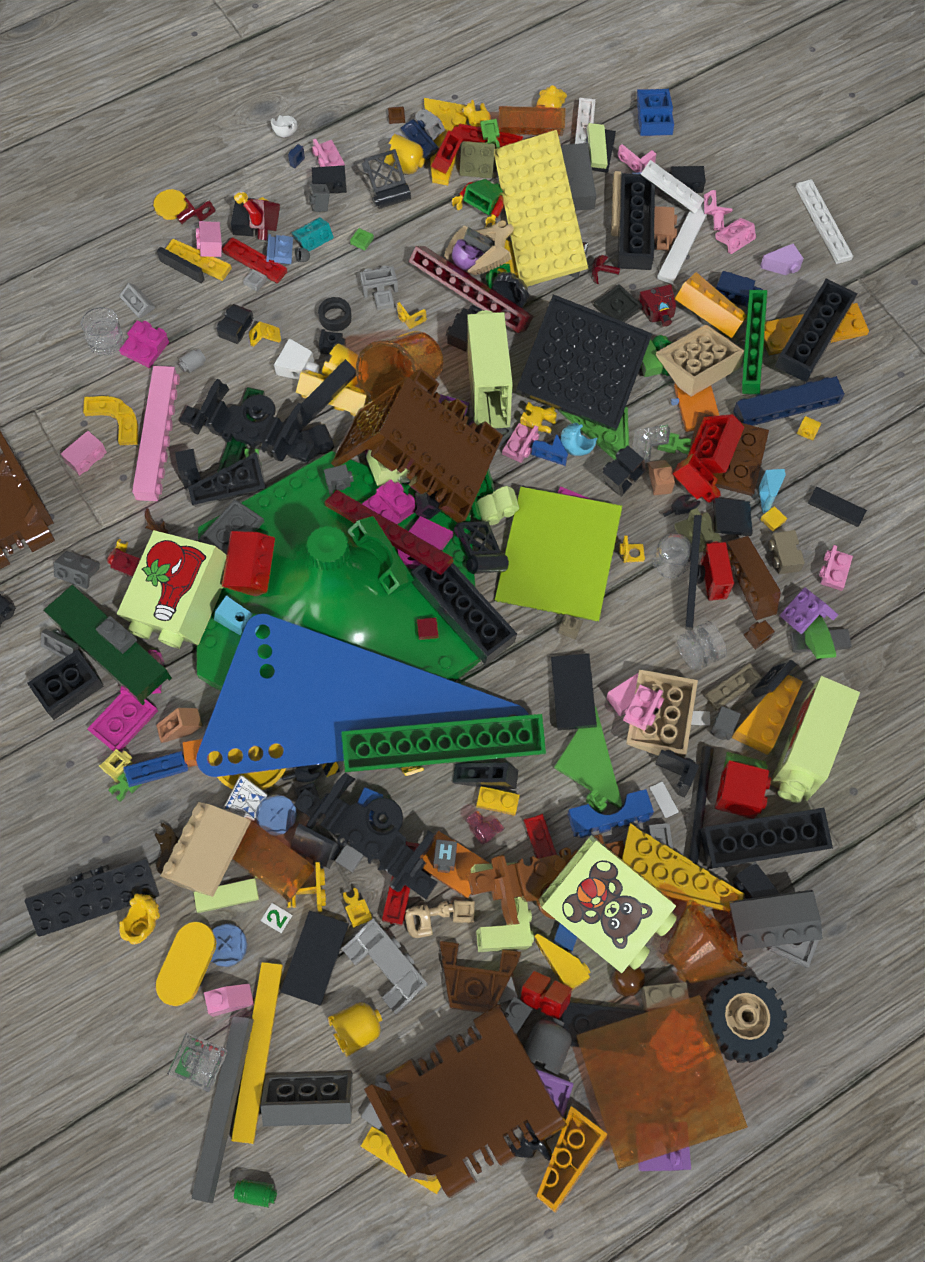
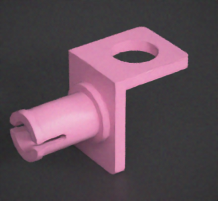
[704,190,732,231]

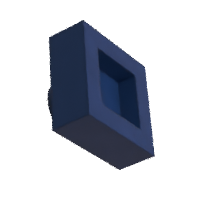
[288,144,305,169]

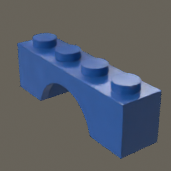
[567,789,654,838]

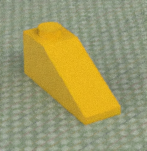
[534,934,591,991]

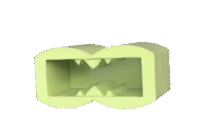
[477,486,519,525]

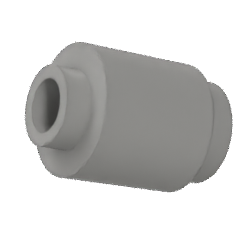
[179,349,206,374]

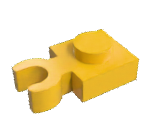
[343,888,372,928]

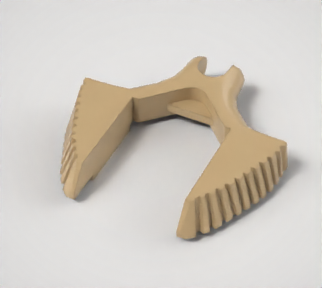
[444,220,514,275]

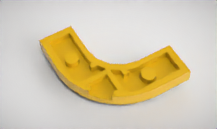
[83,396,138,446]

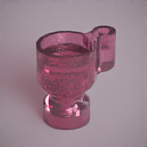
[466,811,505,845]

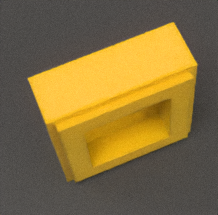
[760,506,787,532]

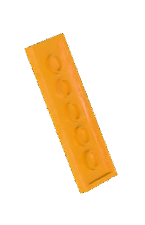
[764,303,869,356]

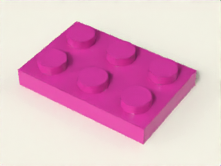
[87,694,158,752]

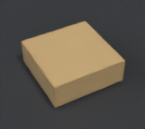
[453,900,475,923]

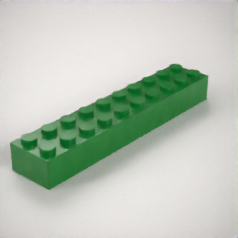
[341,714,546,773]

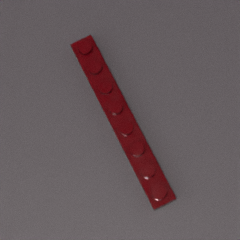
[325,490,453,575]

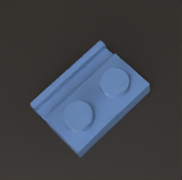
[266,234,293,264]

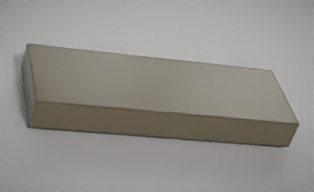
[704,663,762,711]

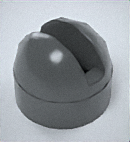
[296,248,310,262]

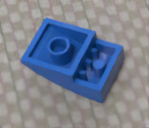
[637,89,674,136]

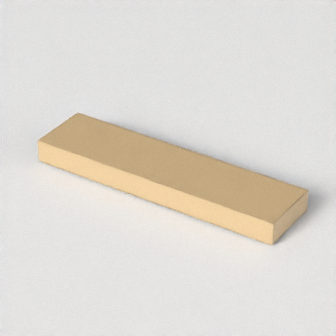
[611,171,621,236]

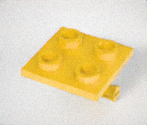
[285,862,326,913]

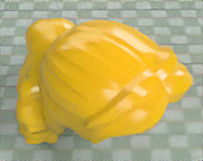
[535,85,567,122]
[119,893,160,945]

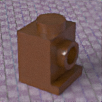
[743,620,775,650]

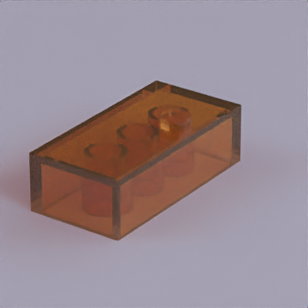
[498,105,566,136]
[231,818,315,903]

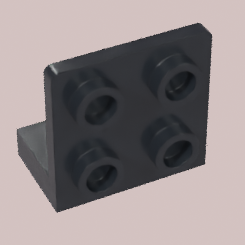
[655,750,699,798]

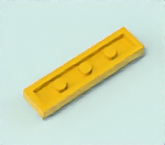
[165,239,232,281]
[361,1126,441,1194]

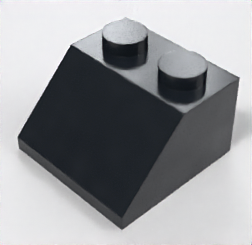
[291,823,341,869]

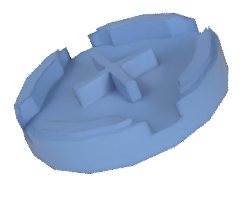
[256,794,297,836]
[211,924,248,967]

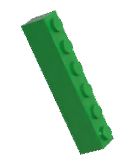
[742,290,767,394]

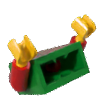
[452,179,504,227]

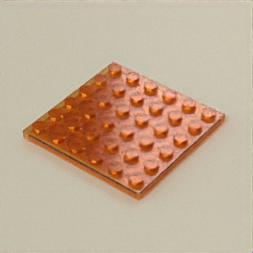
[576,995,748,1170]

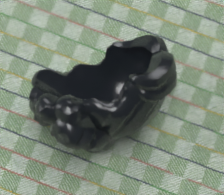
[491,272,529,308]

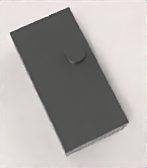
[561,143,596,211]

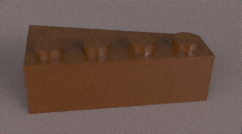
[727,536,781,621]

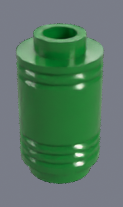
[234,1178,277,1208]

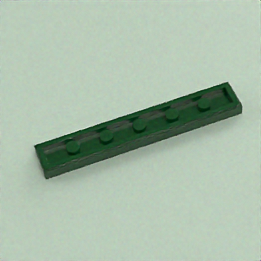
[217,387,265,473]

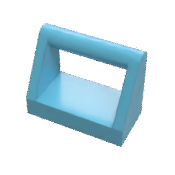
[758,469,786,513]

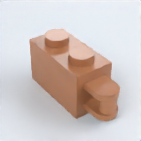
[654,206,677,251]

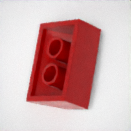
[688,414,744,474]
[222,531,275,596]

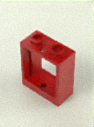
[701,541,734,601]

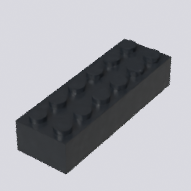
[617,173,655,270]
[775,278,858,383]
[411,550,517,665]
[699,808,833,869]

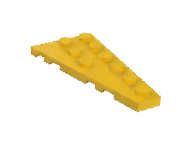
[424,98,468,186]
[622,823,744,913]

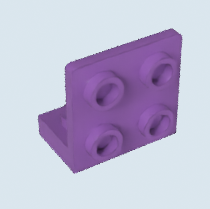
[780,587,838,634]
[636,1122,691,1171]

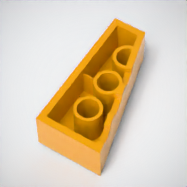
[675,272,747,338]
[732,675,803,755]
[536,1106,607,1213]

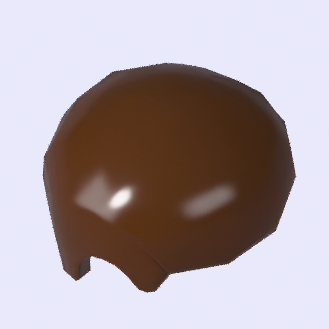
[611,965,645,997]

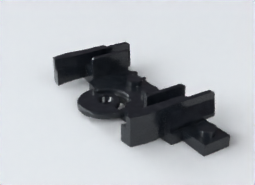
[179,379,315,463]
[293,773,438,900]

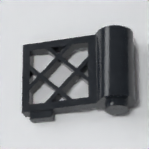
[362,149,411,209]
[454,521,509,574]

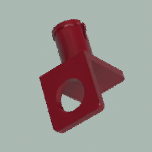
[175,197,216,225]

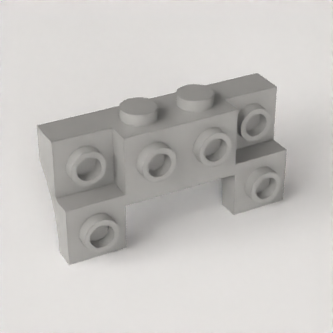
[342,919,428,1015]

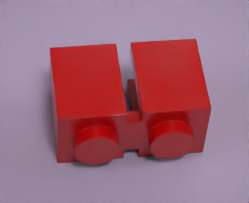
[520,971,572,1020]

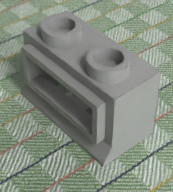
[360,266,398,298]

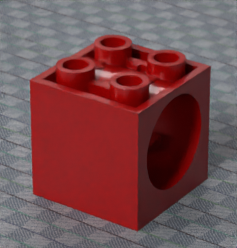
[714,760,771,819]

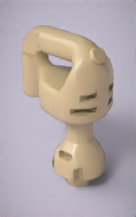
[405,901,454,938]

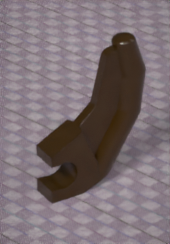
[155,823,178,874]

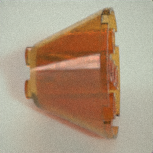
[663,900,748,983]

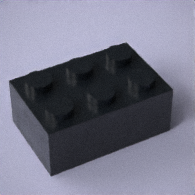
[27,649,104,720]

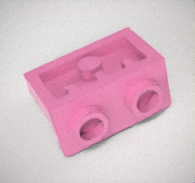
[312,139,345,167]
[715,218,756,254]
[502,423,540,463]
[819,545,853,591]
[623,685,664,731]

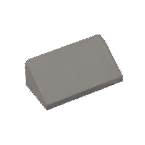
[119,283,155,318]

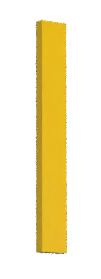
[231,962,283,1144]

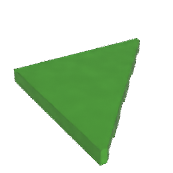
[559,407,629,460]
[554,707,622,808]

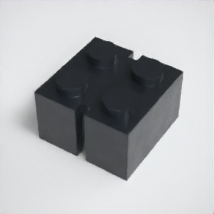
[602,445,646,497]

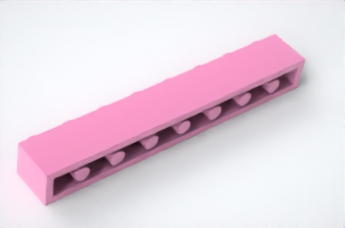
[132,366,180,501]

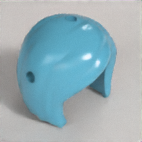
[560,423,597,456]

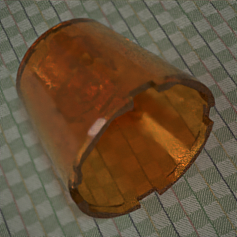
[356,331,443,402]

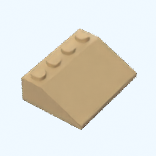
[656,325,744,396]
[626,670,698,758]
[160,802,251,897]

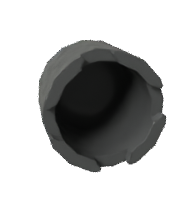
[523,1018,572,1075]

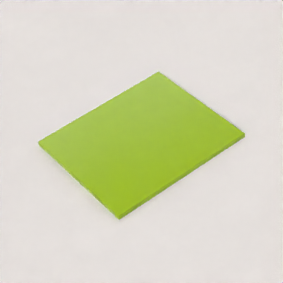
[495,487,622,622]

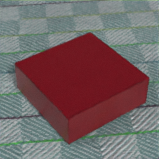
[417,618,438,640]

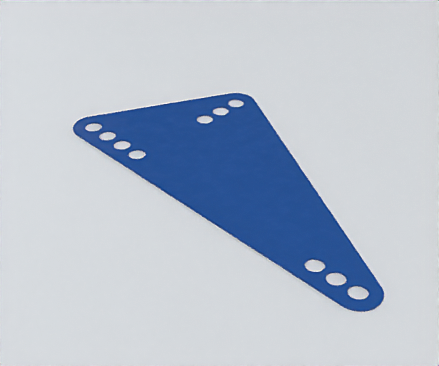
[196,614,529,777]

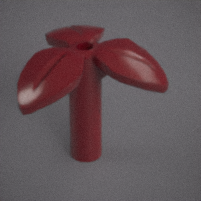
[591,255,620,284]

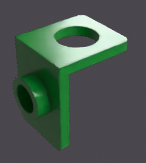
[486,264,511,288]

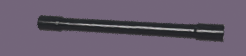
[688,746,714,866]

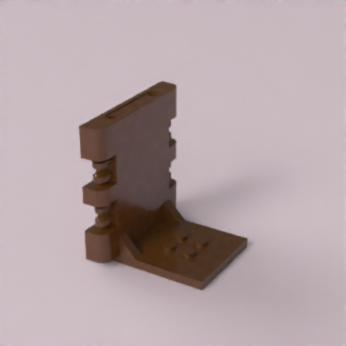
[331,368,503,523]
[0,431,55,569]
[364,1004,567,1198]

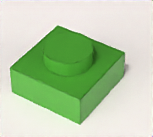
[350,228,374,251]

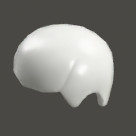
[271,115,297,138]

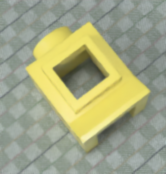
[99,749,132,784]

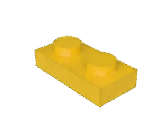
[476,786,520,816]

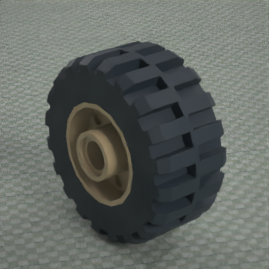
[700,975,787,1063]

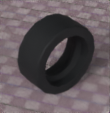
[318,297,352,332]

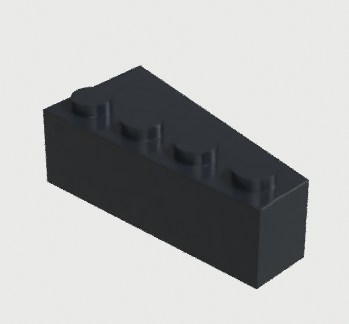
[188,452,267,507]

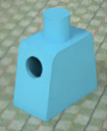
[214,596,260,635]

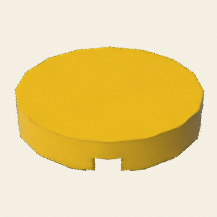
[153,189,187,220]

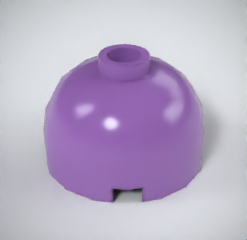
[452,239,484,272]

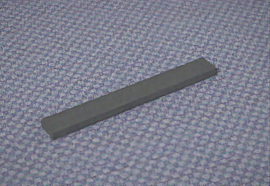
[191,1016,254,1203]

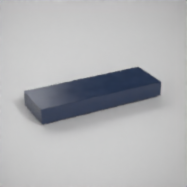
[401,119,439,160]

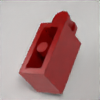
[431,126,463,174]
[673,454,721,503]

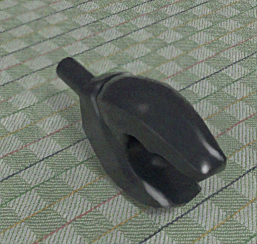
[663,495,701,517]
[282,763,324,783]

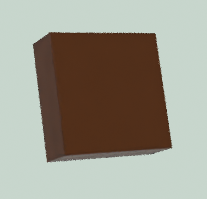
[388,106,405,124]

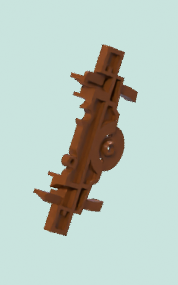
[467,834,624,925]

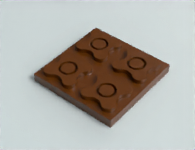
[687,412,769,496]

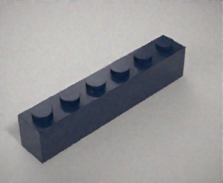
[733,376,845,426]

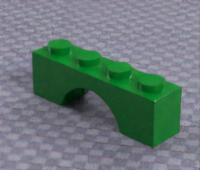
[348,516,414,595]

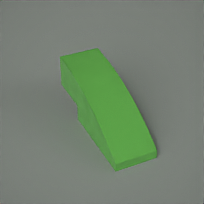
[640,339,663,377]
[803,615,836,659]

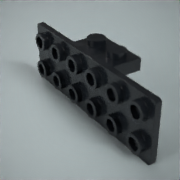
[24,858,159,937]

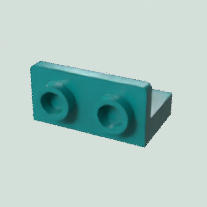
[292,217,334,252]

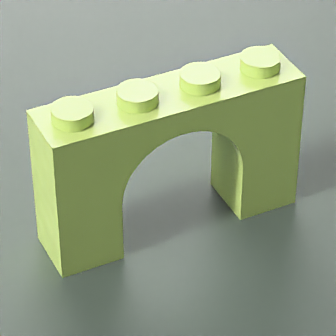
[471,863,534,952]

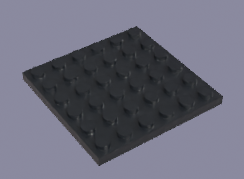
[515,294,653,431]

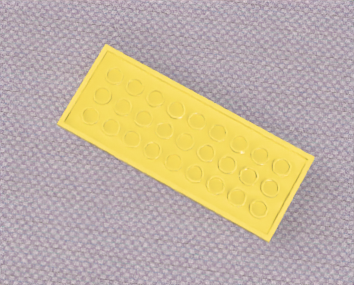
[494,130,588,287]

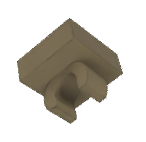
[558,614,583,640]

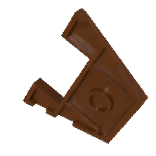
[440,941,521,1013]

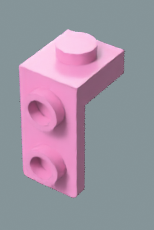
[618,144,656,173]

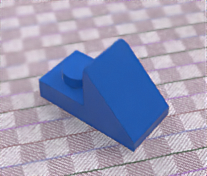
[531,434,568,466]

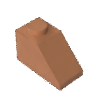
[647,460,675,495]
[156,708,202,743]

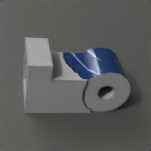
[415,109,445,140]

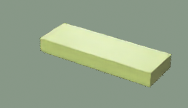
[587,123,608,169]
[194,878,259,913]

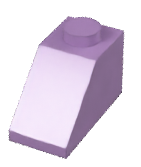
[760,244,804,275]

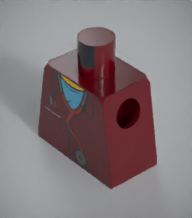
[638,284,676,327]

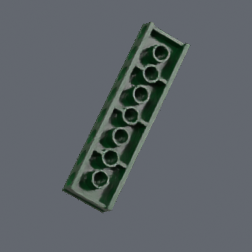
[43,585,172,705]

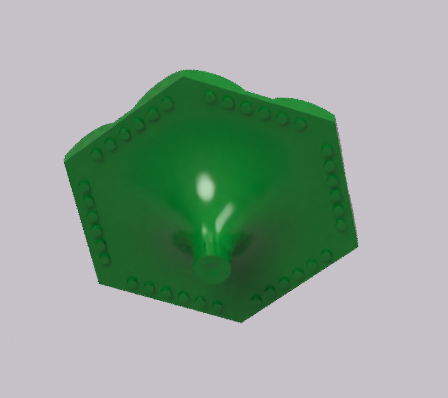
[197,451,481,691]

